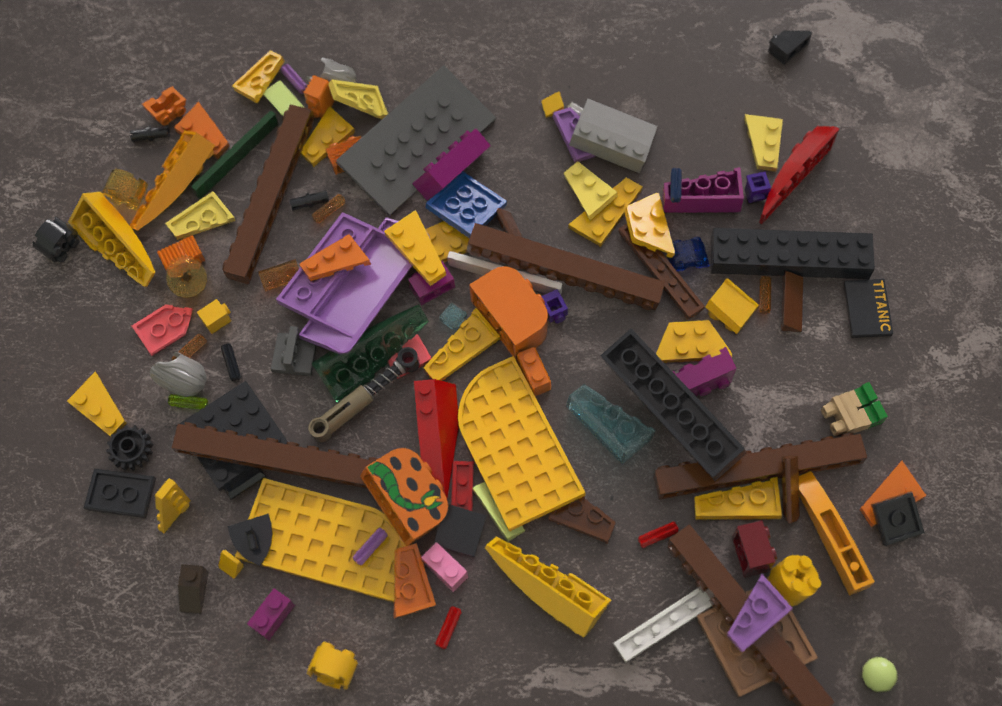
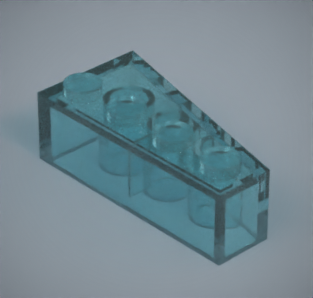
[566,384,656,464]

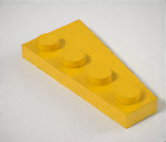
[568,177,642,247]
[384,210,446,286]
[424,308,500,381]
[694,477,782,520]

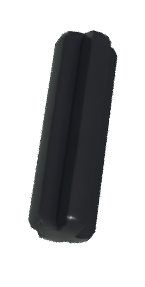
[221,343,241,381]

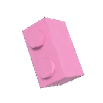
[421,542,468,592]

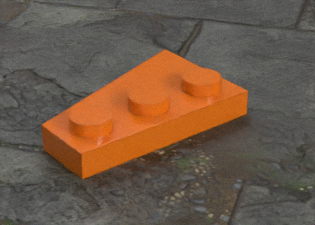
[860,461,927,527]
[394,543,436,619]

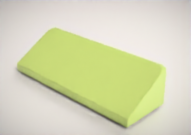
[264,81,305,116]
[472,482,525,542]

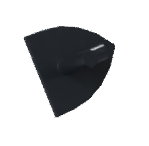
[227,514,273,566]

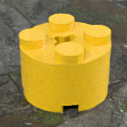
[767,555,821,606]
[306,642,358,690]

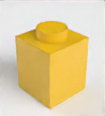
[197,299,231,334]

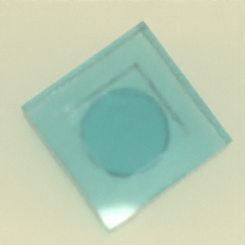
[439,303,467,331]

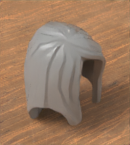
[306,57,356,83]
[150,352,206,397]

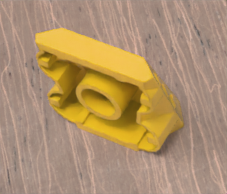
[705,278,759,334]

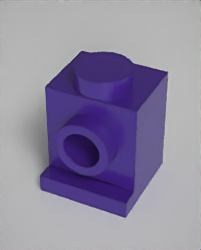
[744,172,771,203]
[542,289,568,323]

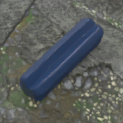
[670,168,682,203]

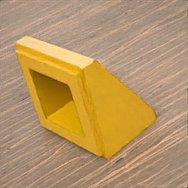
[541,92,564,118]
[218,550,244,578]

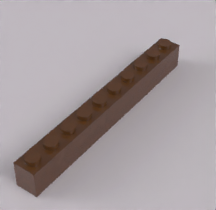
[222,104,315,284]
[467,223,665,310]
[172,422,378,489]
[653,433,867,500]
[667,524,835,706]

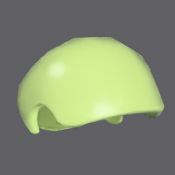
[862,657,897,692]

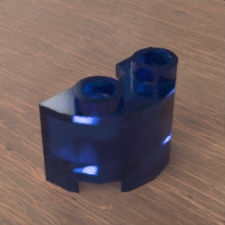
[668,237,710,272]

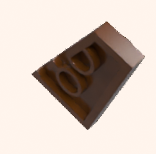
[549,496,616,544]

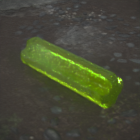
[168,394,209,410]

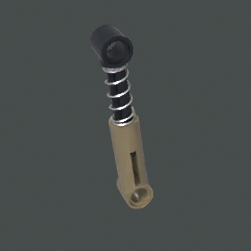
[308,347,420,442]

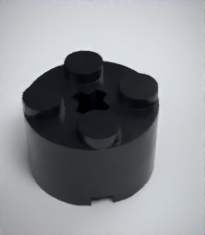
[32,217,80,263]

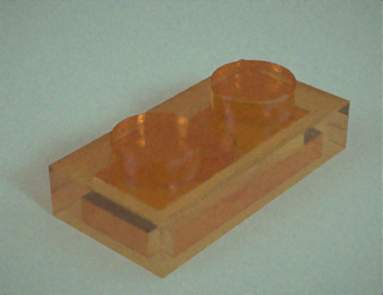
[258,259,299,291]

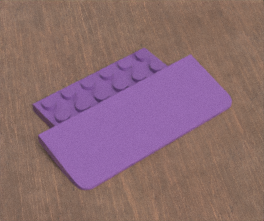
[276,212,430,354]

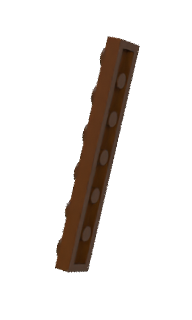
[618,224,705,320]

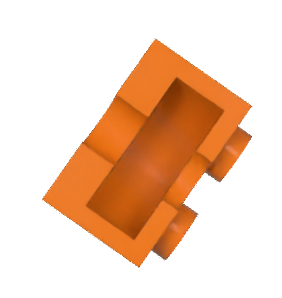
[142,86,186,126]

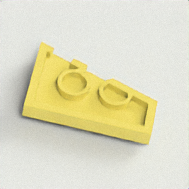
[328,80,388,119]
[744,114,783,172]
[165,191,236,240]

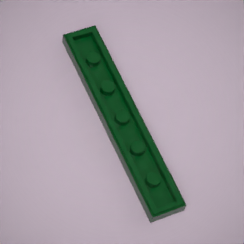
[191,111,279,199]

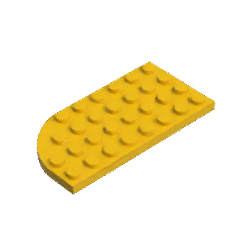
[458,356,586,532]
[235,478,406,603]

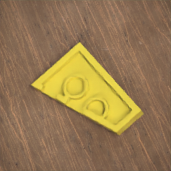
[564,161,618,220]

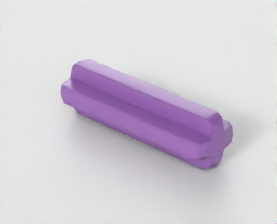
[281,64,307,94]
[353,528,388,566]

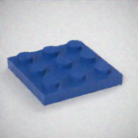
[426,171,507,238]

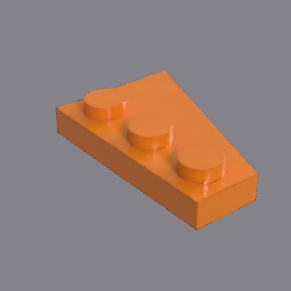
[174,102,230,159]
[299,234,371,281]

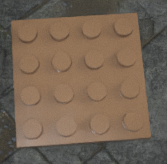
[696,589,818,698]

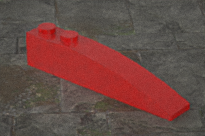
[759,126,839,224]
[414,379,459,499]

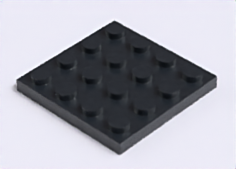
[176,381,288,491]

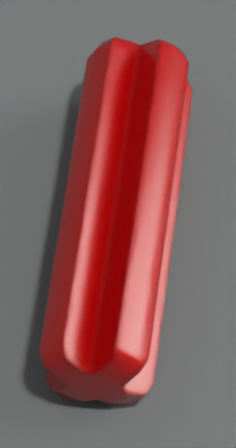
[638,522,679,548]
[435,606,461,649]

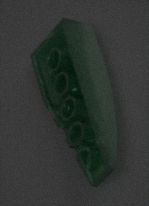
[311,304,429,402]

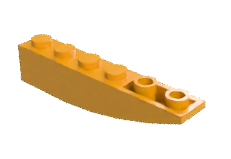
[799,471,875,596]

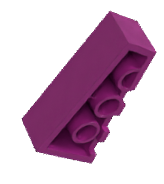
[412,128,491,201]
[662,167,744,213]

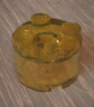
[102,169,148,210]
[165,256,207,298]

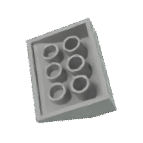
[569,99,657,173]

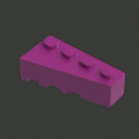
[672,347,737,396]

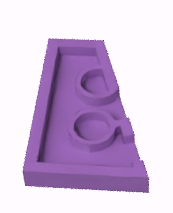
[553,107,596,163]
[727,574,793,653]

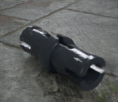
[130,125,170,142]
[289,190,329,211]

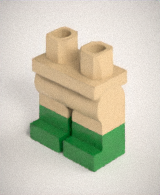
[821,382,888,436]

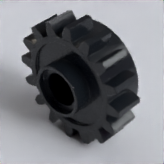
[106,425,154,471]

